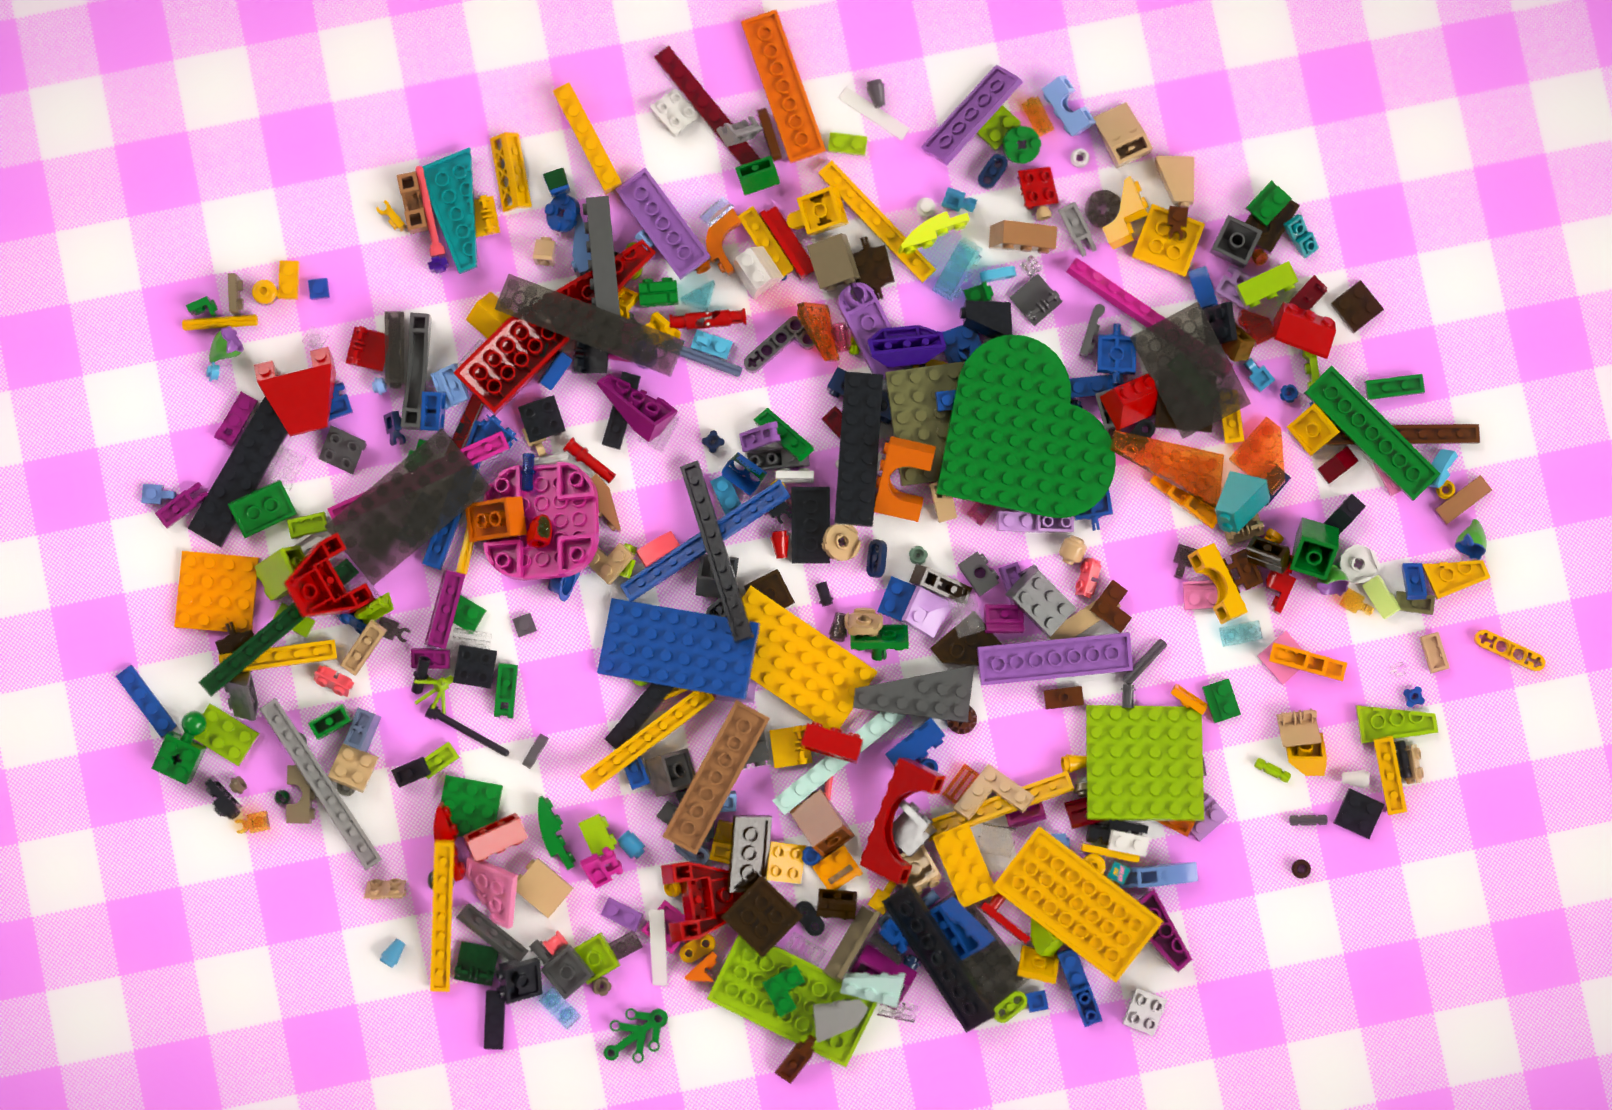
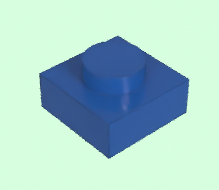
[308,278,330,300]
[1025,990,1049,1013]

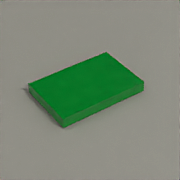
[228,479,297,538]

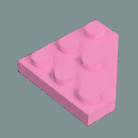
[466,856,518,929]

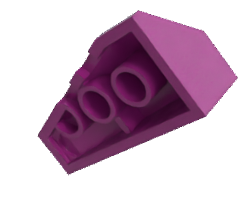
[596,374,678,442]

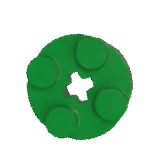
[1002,126,1042,164]

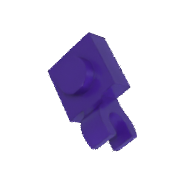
[428,255,450,274]

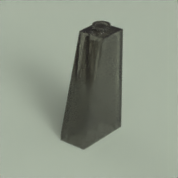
[384,311,405,389]

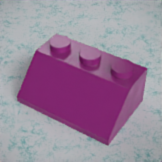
[850,944,918,1010]

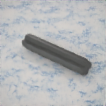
[1123,639,1167,685]

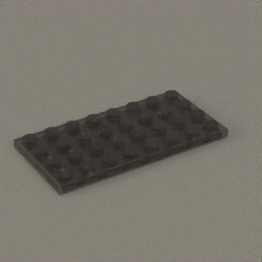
[324,428,492,586]

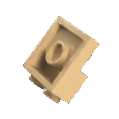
[900,845,942,895]

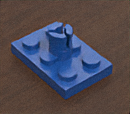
[942,325,982,364]

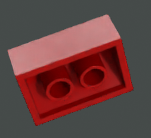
[1273,302,1336,359]
[1100,373,1159,431]

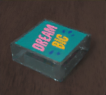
[1106,859,1132,886]

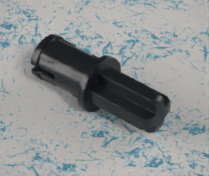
[411,656,431,694]

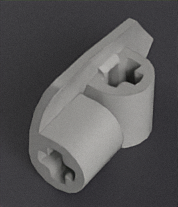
[813,999,869,1042]

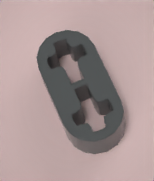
[522,733,549,769]

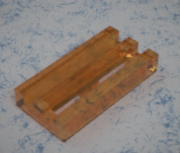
[942,763,980,804]

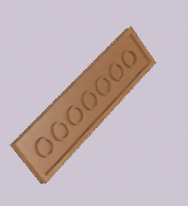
[662,700,770,855]

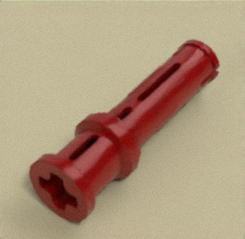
[563,437,617,484]

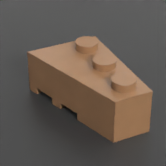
[989,220,1057,254]

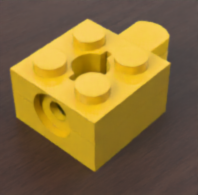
[786,186,849,236]

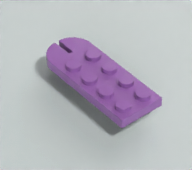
[837,283,911,380]

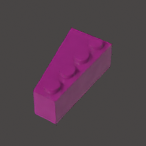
[1138,888,1193,972]

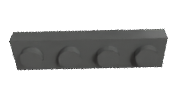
[456,903,529,962]

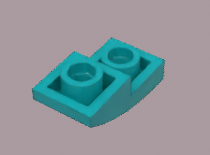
[1283,214,1319,258]

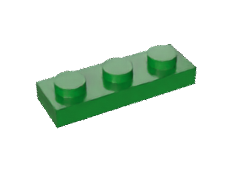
[1365,374,1425,400]

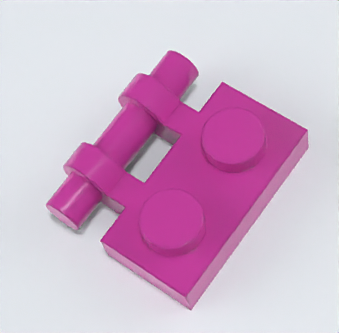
[579,847,623,889]

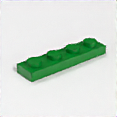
[753,408,814,462]

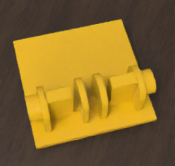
[474,195,501,238]
[769,725,813,768]
[766,841,806,884]

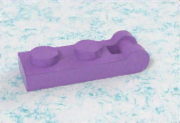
[739,421,781,452]

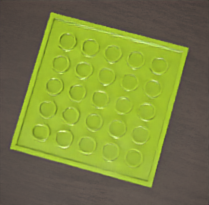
[1086,705,1204,821]

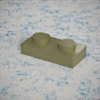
[1395,591,1435,615]

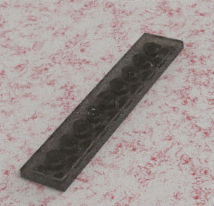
[495,274,685,377]

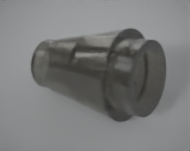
[828,612,847,642]

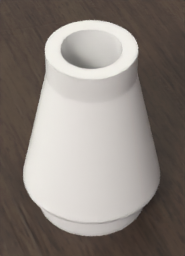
[1342,770,1370,789]

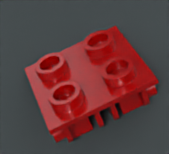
[1017,167,1059,210]
[345,326,392,372]

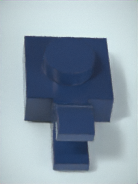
[383,411,406,446]

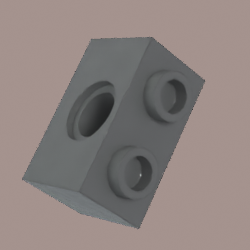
[958,552,999,597]

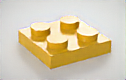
[1287,403,1340,456]
[1017,945,1059,984]

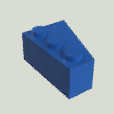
[930,896,996,960]

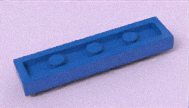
[116,665,178,738]

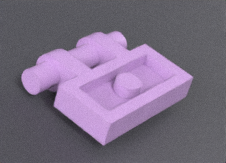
[1214,265,1255,312]

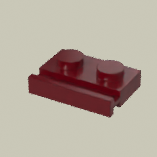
[1064,797,1106,829]

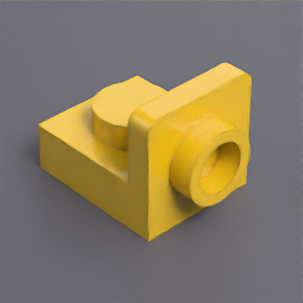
[618,287,639,321]

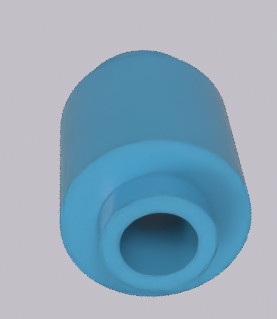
[617,830,645,859]

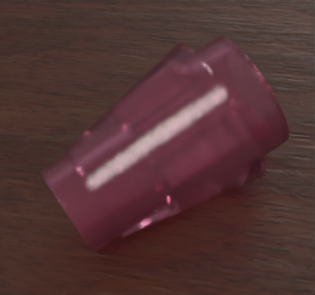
[830,322,849,352]

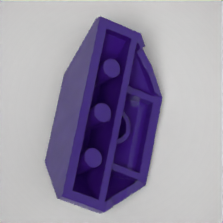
[867,325,946,367]

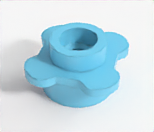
[206,362,220,382]

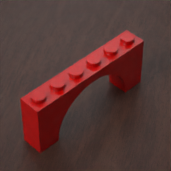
[860,758,946,884]

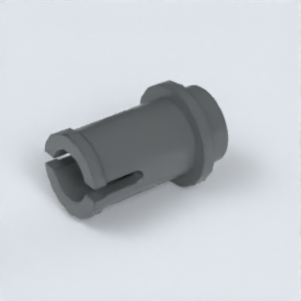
[1121,684,1136,708]
[529,939,553,964]

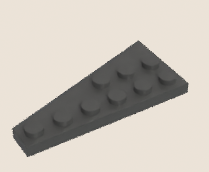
[853,665,974,723]

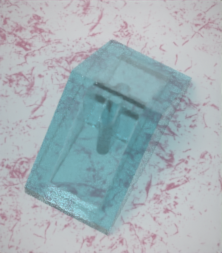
[680,280,716,311]

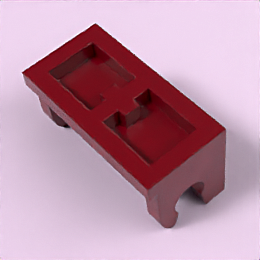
[1288,275,1327,310]

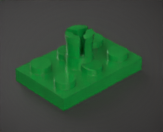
[850,625,909,661]

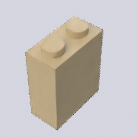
[516,858,574,918]

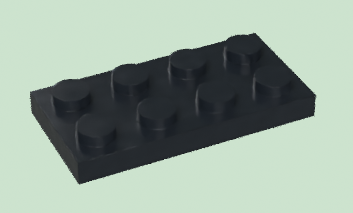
[791,487,830,564]

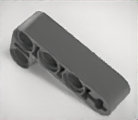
[744,316,817,373]

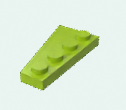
[1355,705,1438,744]

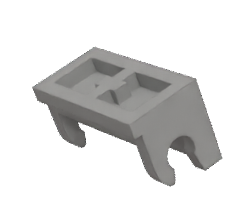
[716,116,763,147]

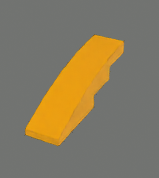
[1148,467,1218,529]
[1269,642,1347,681]

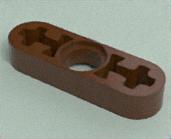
[756,107,782,162]

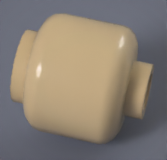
[1059,535,1087,565]

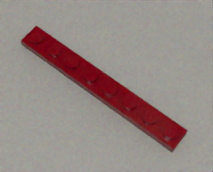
[654,45,761,165]

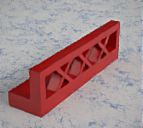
[760,206,814,280]

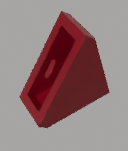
[1317,446,1359,484]

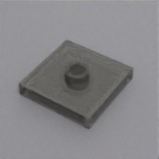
[869,929,906,966]

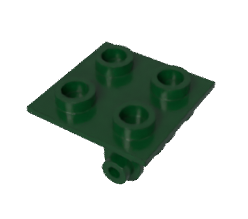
[454,941,499,987]

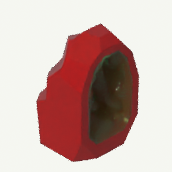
[527,514,552,548]

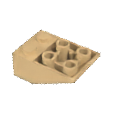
[1093,102,1153,169]

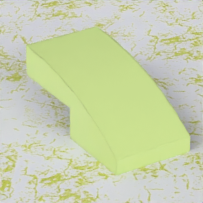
[1362,575,1401,619]

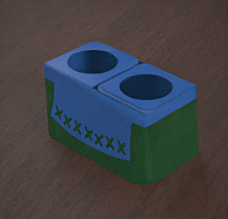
[542,167,571,198]
[721,452,767,496]

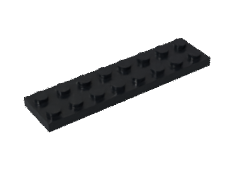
[834,371,883,527]
[188,397,288,548]
[882,883,996,1033]

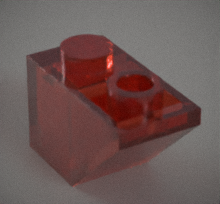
[1237,309,1274,347]

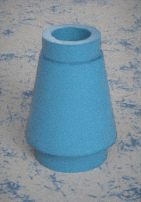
[380,938,406,968]

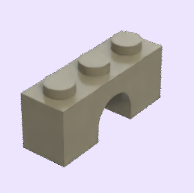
[286,765,316,824]

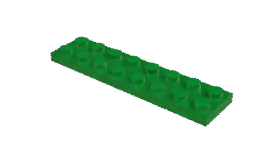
[1304,365,1441,501]

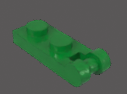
[494,663,519,719]

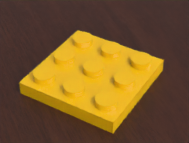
[1131,204,1205,278]

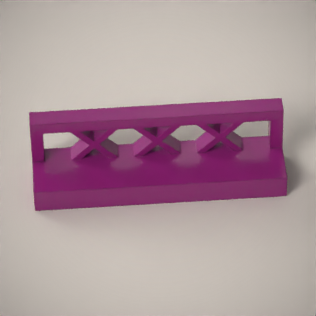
[424,570,465,649]

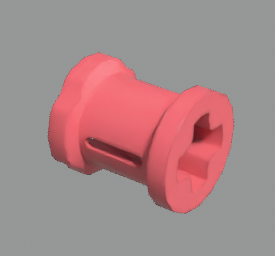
[543,931,568,956]

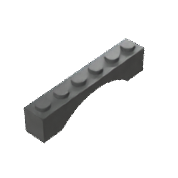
[401,312,432,430]

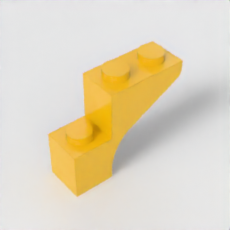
[1102,176,1149,250]

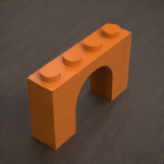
[874,436,936,522]

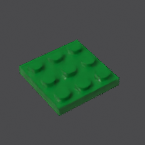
[441,775,503,837]

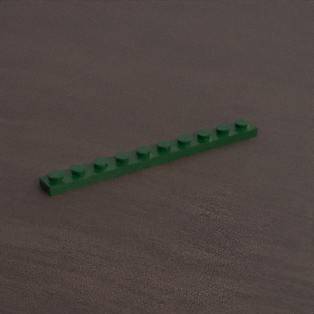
[198,558,359,697]

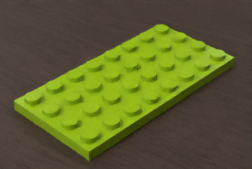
[707,935,877,1068]

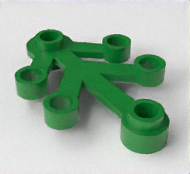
[603,1008,668,1063]

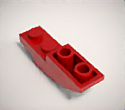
[433,802,466,882]

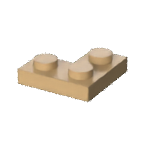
[588,543,634,585]

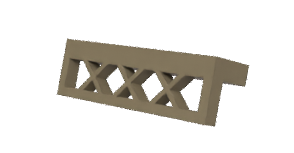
[823,905,881,982]

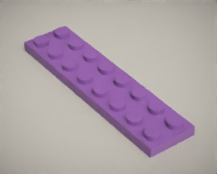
[977,632,1133,686]

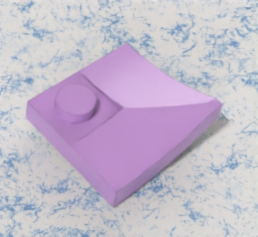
[902,586,954,638]

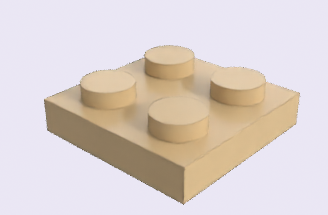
[328,744,379,793]

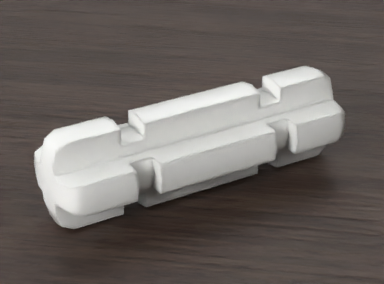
[531,453,569,466]

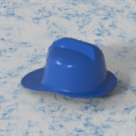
[548,571,581,602]

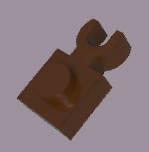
[1167,206,1189,241]

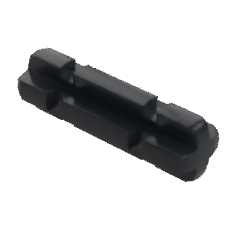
[1394,740,1412,778]

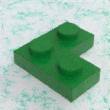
[762,965,805,1017]

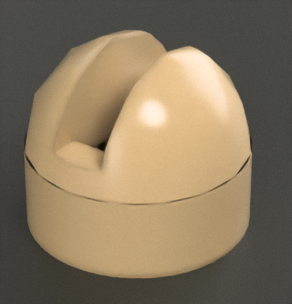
[1036,206,1052,221]

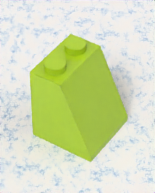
[254,545,305,601]

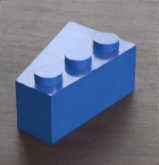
[885,718,946,766]

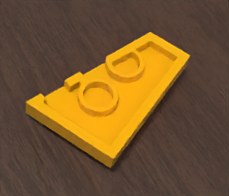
[1422,560,1491,600]

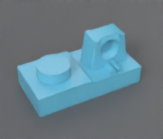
[690,330,733,361]

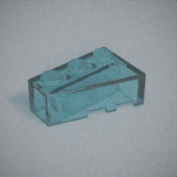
[932,237,983,302]

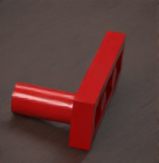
[979,892,1031,944]

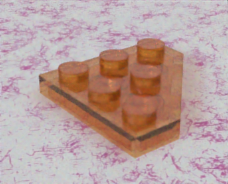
[797,302,840,362]
[1229,416,1286,496]

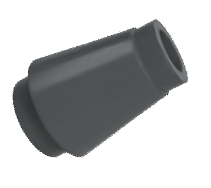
[866,79,886,108]

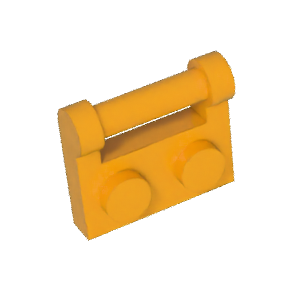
[812,845,864,890]

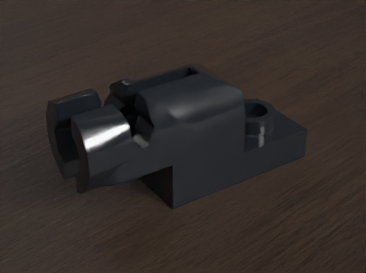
[1086,820,1149,846]

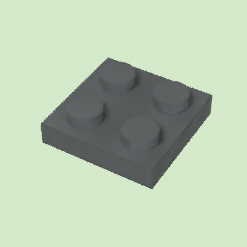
[541,945,595,1000]

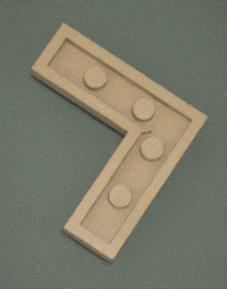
[953,764,1035,821]

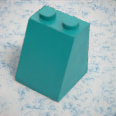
[1215,471,1270,533]

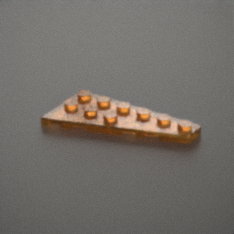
[1111,430,1224,508]

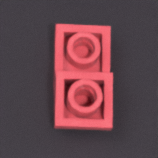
[636,531,680,568]

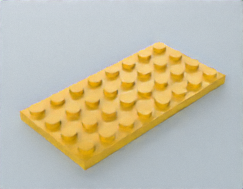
[742,586,878,729]
[992,825,1164,983]

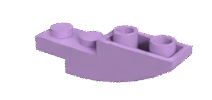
[996,511,1074,533]

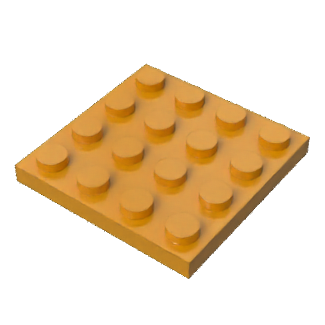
[174,551,260,632]

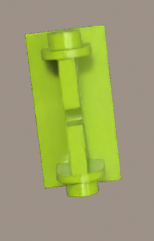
[354,592,394,625]

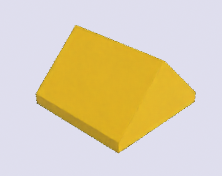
[466,291,517,339]

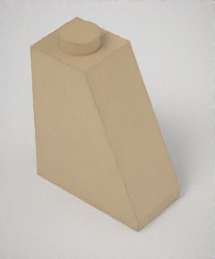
[1154,156,1195,208]

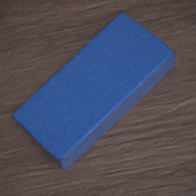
[538,352,573,390]

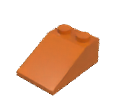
[465,496,527,542]

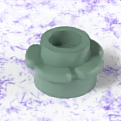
[909,546,928,565]

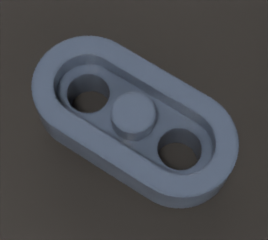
[674,843,710,865]

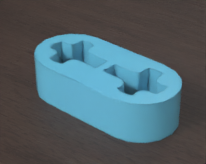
[979,266,1017,283]

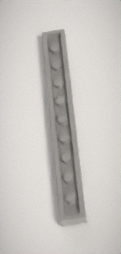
[259,698,382,870]

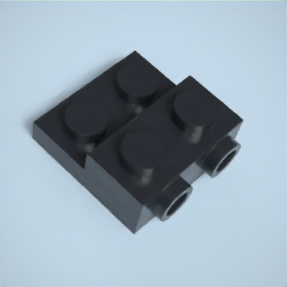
[204,778,243,820]
[495,957,543,1005]

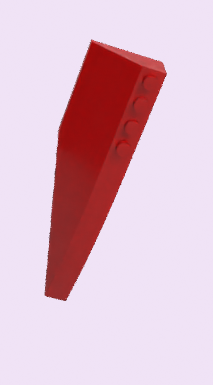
[453,239,656,416]

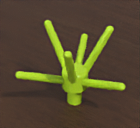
[414,675,454,715]

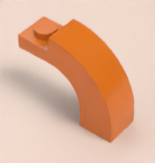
[706,205,741,276]

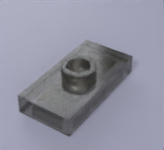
[609,931,643,960]

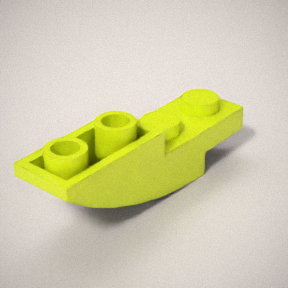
[898,211,970,255]

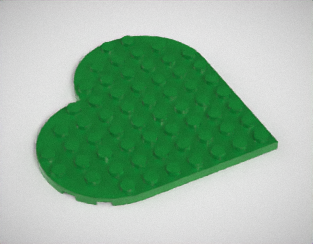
[935,335,1116,518]

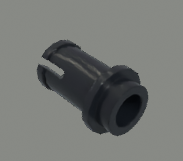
[815,581,834,607]

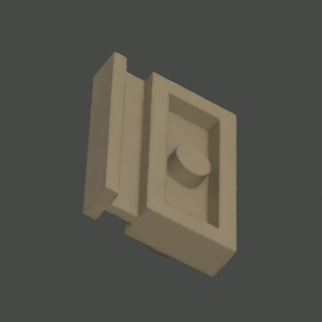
[228,273,244,316]

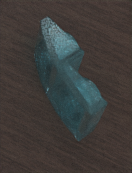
[1219,620,1263,647]
[539,987,581,1030]

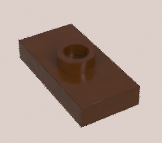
[1043,686,1084,710]

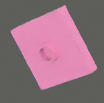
[1257,631,1303,685]

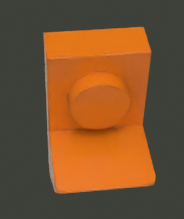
[684,951,718,982]

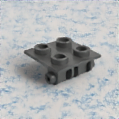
[1010,273,1063,326]
[318,425,367,475]

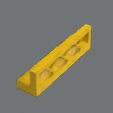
[490,132,532,212]

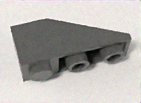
[747,448,810,471]

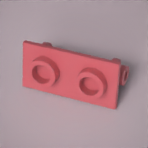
[1075,558,1102,599]
[314,665,354,697]

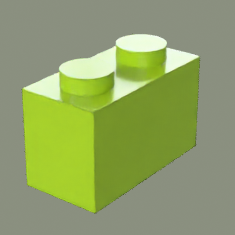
[578,814,618,856]

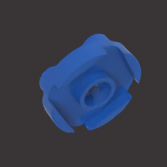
[545,193,580,233]

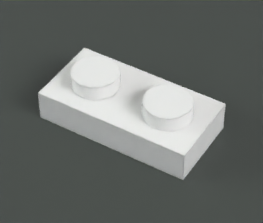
[776,468,814,483]
[1107,829,1150,857]

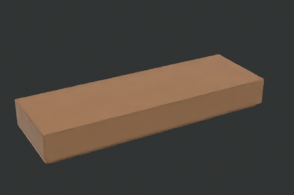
[1435,475,1492,525]

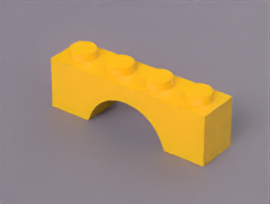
[1188,543,1248,625]

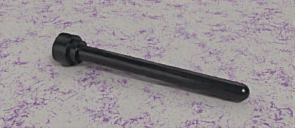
[425,703,509,757]

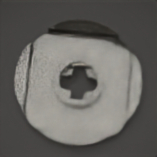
[1084,190,1121,229]

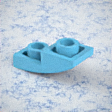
[1429,449,1458,488]

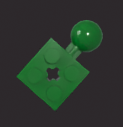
[151,711,207,785]

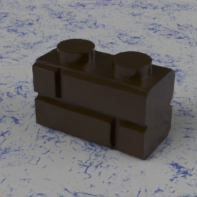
[1246,536,1291,574]
[816,888,857,920]

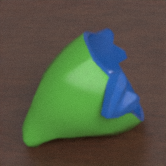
[1455,519,1487,560]

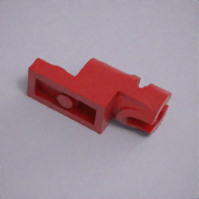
[1266,555,1297,615]

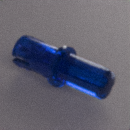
[520,453,536,492]

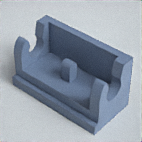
[343,708,381,752]

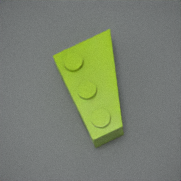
[1234,261,1299,308]

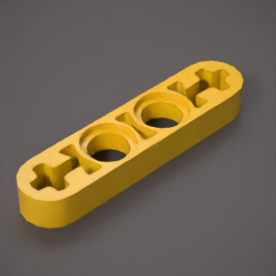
[1474,630,1546,671]

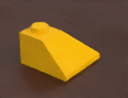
[1286,733,1327,776]

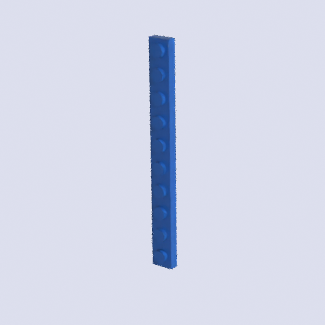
[935,375,1124,412]
[620,479,791,601]

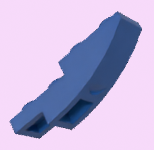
[1057,948,1103,1027]

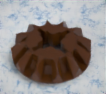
[946,706,977,734]

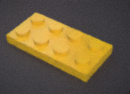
[932,822,998,908]

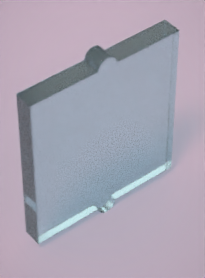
[699,197,734,227]

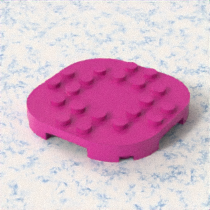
[483,462,599,581]

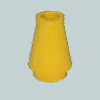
[1061,754,1086,773]

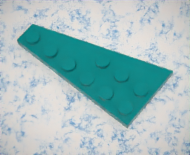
[422,147,478,274]

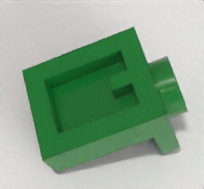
[963,281,994,301]
[186,296,218,317]

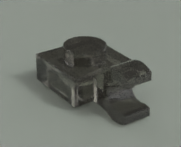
[1173,543,1197,579]

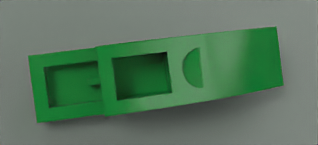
[538,795,576,870]

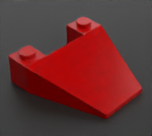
[254,347,336,437]
[283,532,375,617]
[660,861,744,943]

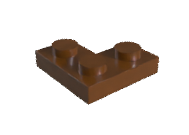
[1089,580,1132,633]

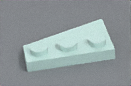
[840,973,906,1008]

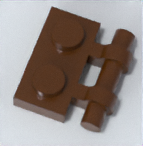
[1223,548,1264,593]

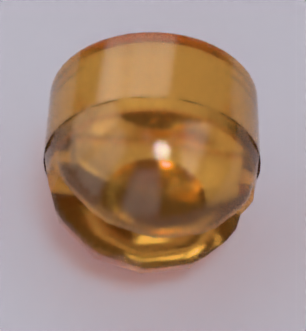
[1251,249,1268,266]

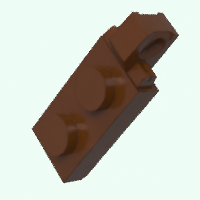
[775,1035,816,1084]

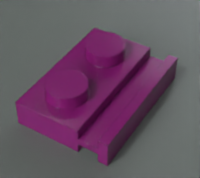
[984,604,1025,633]

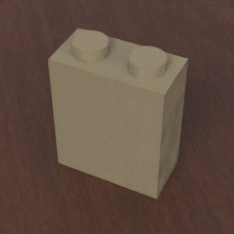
[807,233,860,292]

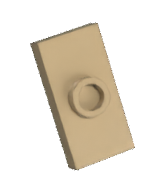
[1419,632,1450,674]

